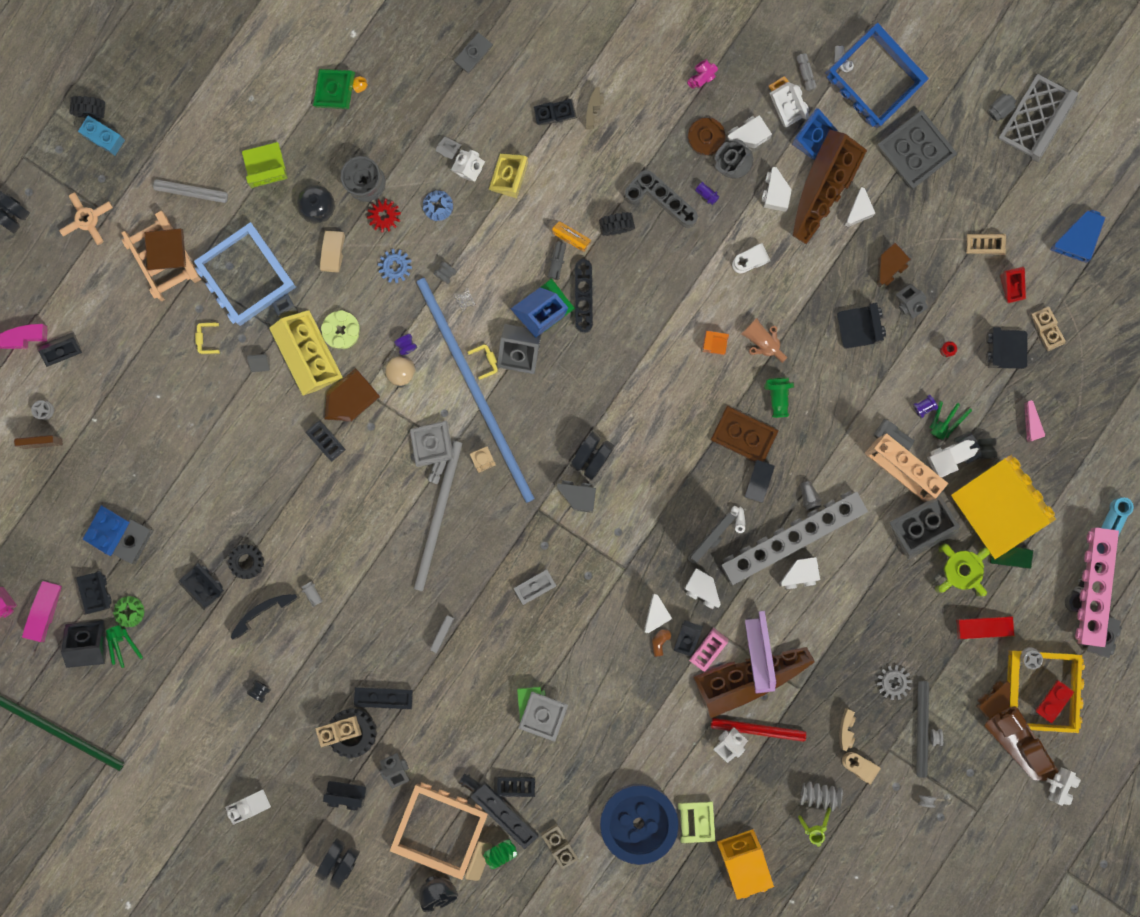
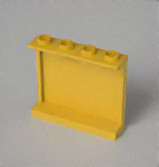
[951,455,1056,559]

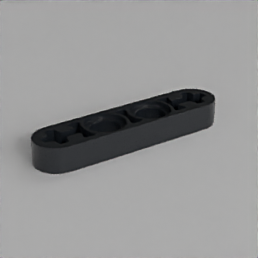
[575,259,593,334]

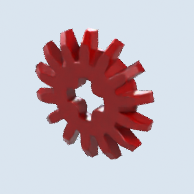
[367,199,401,233]

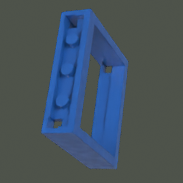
[825,23,929,128]

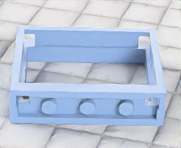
[194,222,296,326]

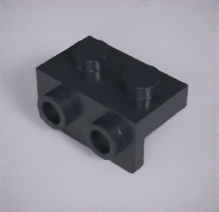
[178,563,224,610]
[74,571,112,615]
[323,781,367,811]

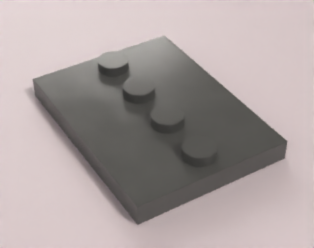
[687,512,736,564]

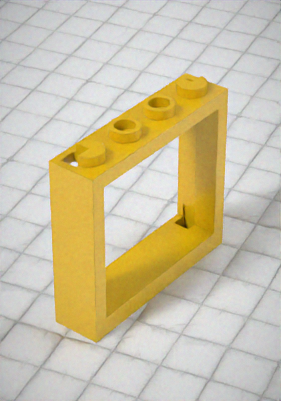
[1007,650,1085,733]

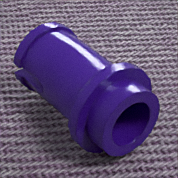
[695,182,720,205]

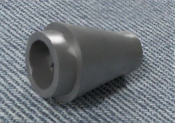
[800,481,822,511]

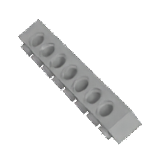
[720,490,868,585]

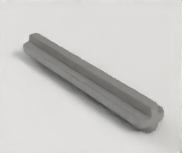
[153,179,228,203]

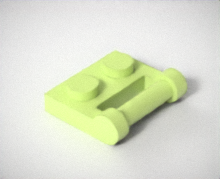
[678,801,715,843]

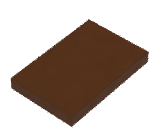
[710,406,779,462]

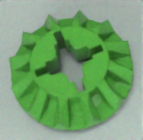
[113,596,145,627]

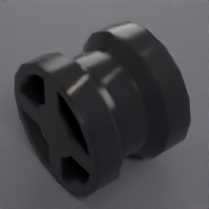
[247,679,271,703]

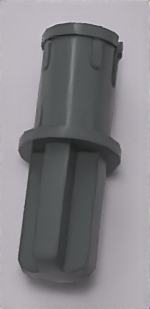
[547,241,566,280]

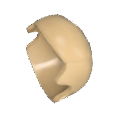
[385,356,416,386]

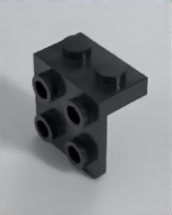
[837,303,886,349]
[986,327,1028,369]

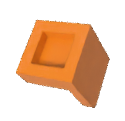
[702,331,729,355]

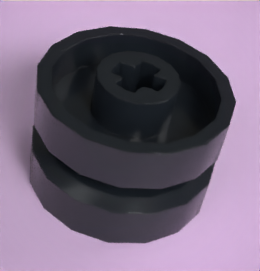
[0,191,30,234]
[570,431,615,480]
[315,838,360,890]

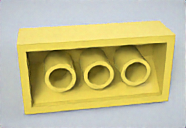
[269,310,343,396]

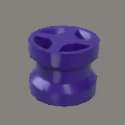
[394,334,418,356]

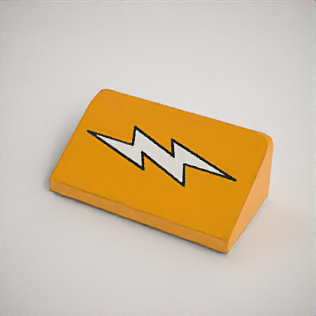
[552,221,591,252]

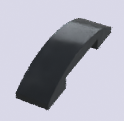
[231,594,300,640]

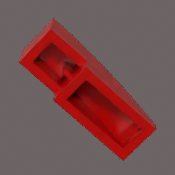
[956,616,1014,639]

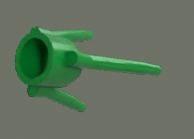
[929,401,972,441]
[106,625,143,668]

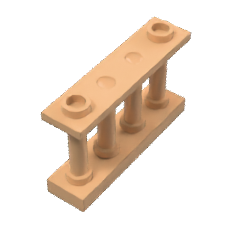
[122,211,201,301]

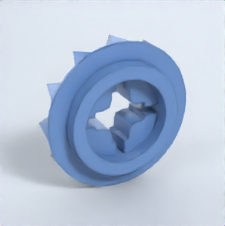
[423,190,453,221]

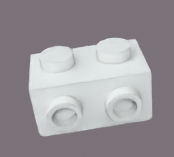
[769,82,810,127]

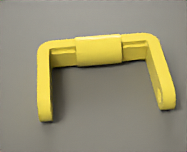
[195,323,220,354]
[467,345,498,380]

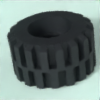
[329,708,377,758]

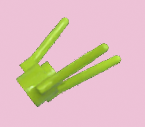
[798,807,831,847]

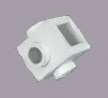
[451,150,485,182]
[713,728,748,763]

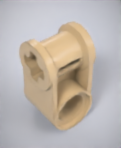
[842,752,881,785]

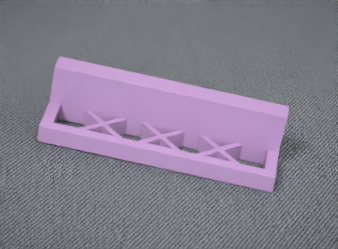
[745,611,776,693]

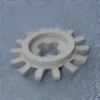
[877,665,912,700]

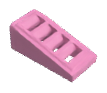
[1024,400,1045,442]
[689,628,728,672]

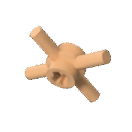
[59,193,113,245]

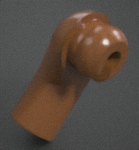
[652,629,671,657]

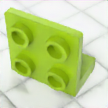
[242,142,288,188]

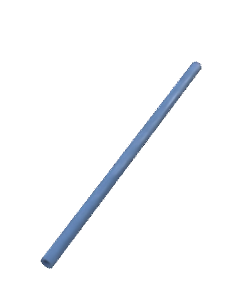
[416,278,535,503]

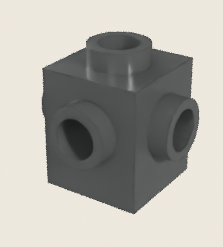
[896,284,928,319]
[379,753,410,789]

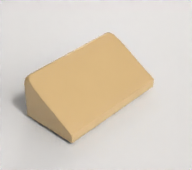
[465,840,492,881]

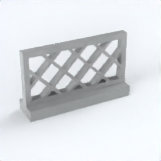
[999,74,1078,162]

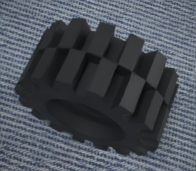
[69,96,106,119]
[599,212,635,236]
[228,544,264,579]

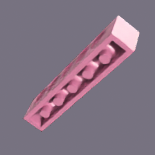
[1075,528,1119,647]

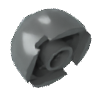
[715,139,753,179]

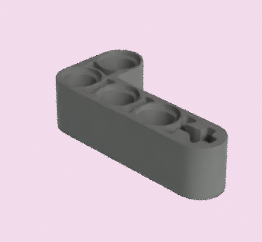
[625,170,698,228]

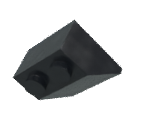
[61,620,107,668]

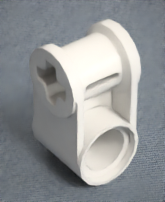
[732,243,771,274]

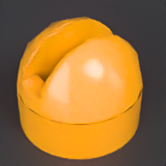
[353,76,368,93]

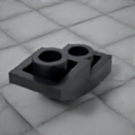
[534,99,577,125]

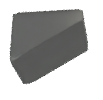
[272,294,299,319]
[247,354,270,372]

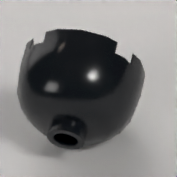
[297,185,335,224]
[418,876,458,912]

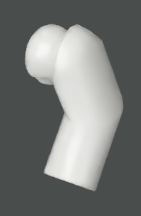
[731,506,745,533]

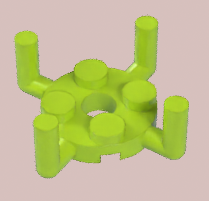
[935,544,990,597]

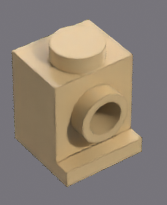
[470,446,496,473]

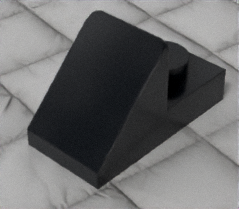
[673,620,703,657]

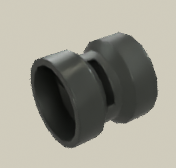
[977,438,998,459]

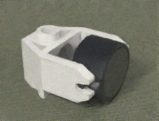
[927,432,982,477]

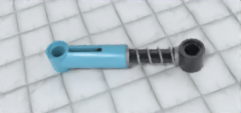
[1065,497,1134,612]

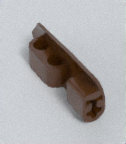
[984,706,1059,781]

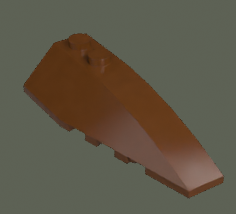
[793,130,867,244]
[693,647,815,718]

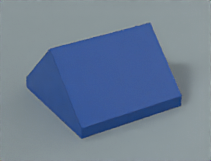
[792,108,838,160]

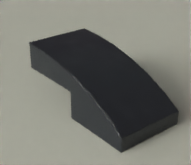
[744,460,775,503]

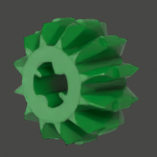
[483,840,518,869]

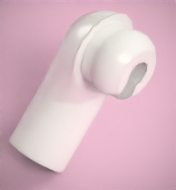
[834,46,854,72]

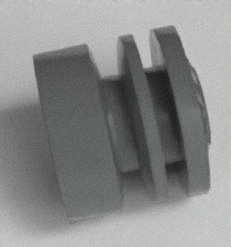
[341,156,386,202]

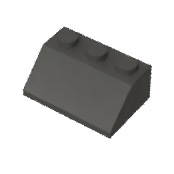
[889,495,960,560]

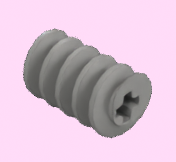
[800,782,843,811]

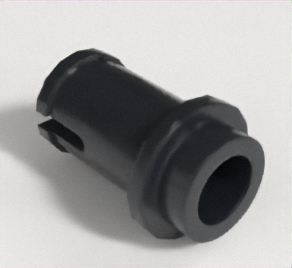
[459,773,481,792]

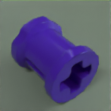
[913,394,938,418]

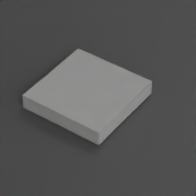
[410,421,454,467]
[518,692,568,742]

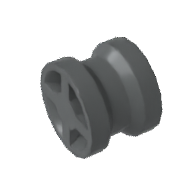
[433,261,457,284]

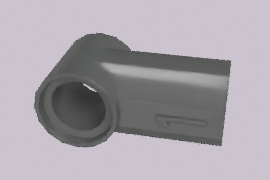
[873,419,915,451]

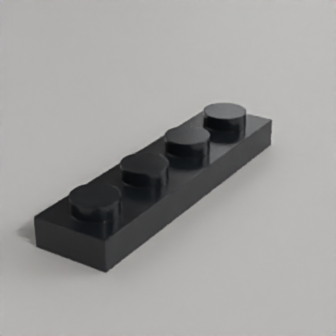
[470,781,539,850]

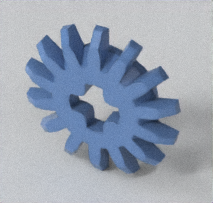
[378,249,412,283]

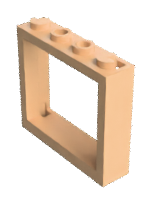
[865,433,948,502]
[390,782,488,880]

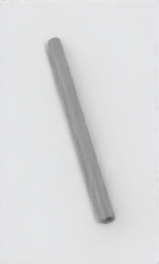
[414,441,463,591]

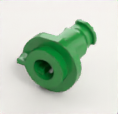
[764,377,795,418]

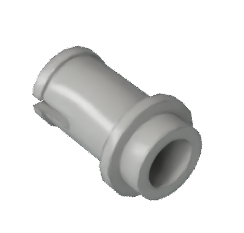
[302,581,323,607]

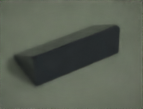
[38,332,82,367]

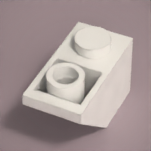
[726,115,772,148]
[761,167,791,212]
[780,557,820,589]
[684,569,721,609]
[225,790,271,825]

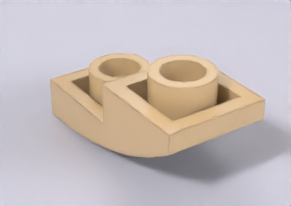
[320,231,345,272]
[1031,306,1066,351]
[839,708,856,751]
[315,716,362,747]

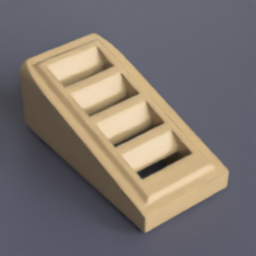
[966,234,1006,255]

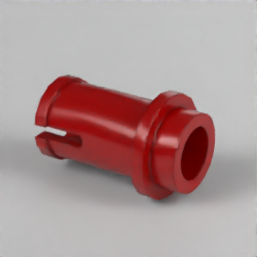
[940,341,957,357]

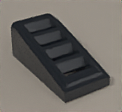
[305,420,346,462]
[494,777,535,797]

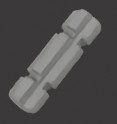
[797,53,816,91]
[428,460,447,484]

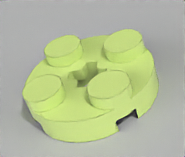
[321,310,360,349]

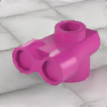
[687,59,718,89]

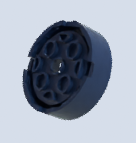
[600,784,679,865]

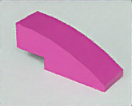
[0,324,47,349]
[22,581,62,642]

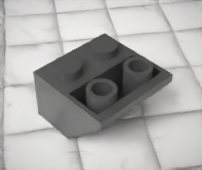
[557,480,596,513]

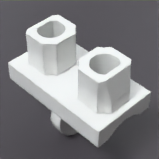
[1046,767,1081,806]

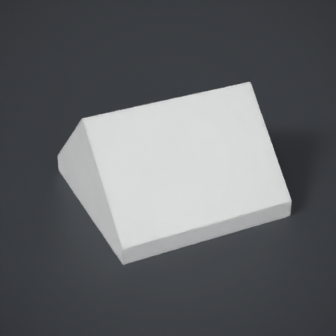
[644,594,672,633]

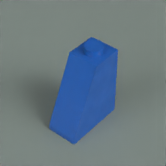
[1050,210,1106,263]

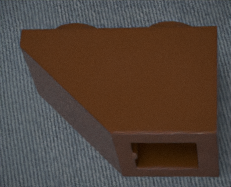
[877,243,911,287]
[976,680,1010,720]

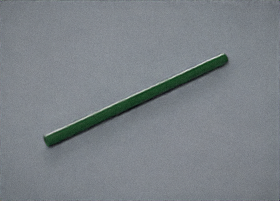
[0,695,125,772]

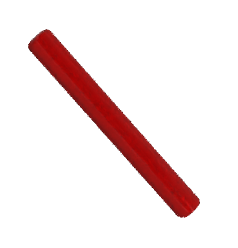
[711,718,807,742]

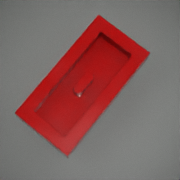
[1035,680,1075,723]

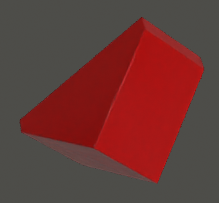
[999,267,1026,303]

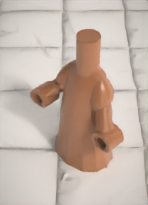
[741,318,788,363]

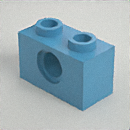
[78,116,125,156]

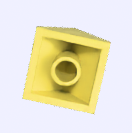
[489,154,528,198]

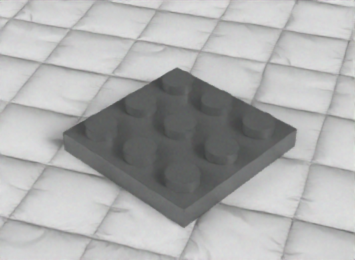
[877,110,957,190]

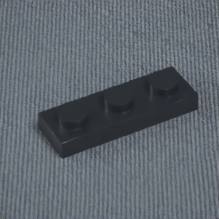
[354,687,413,709]

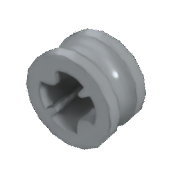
[930,729,943,746]
[918,795,936,808]

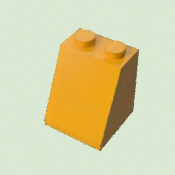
[717,829,774,900]

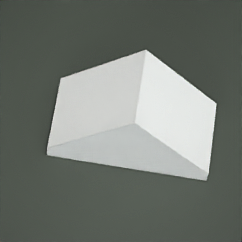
[845,187,875,227]

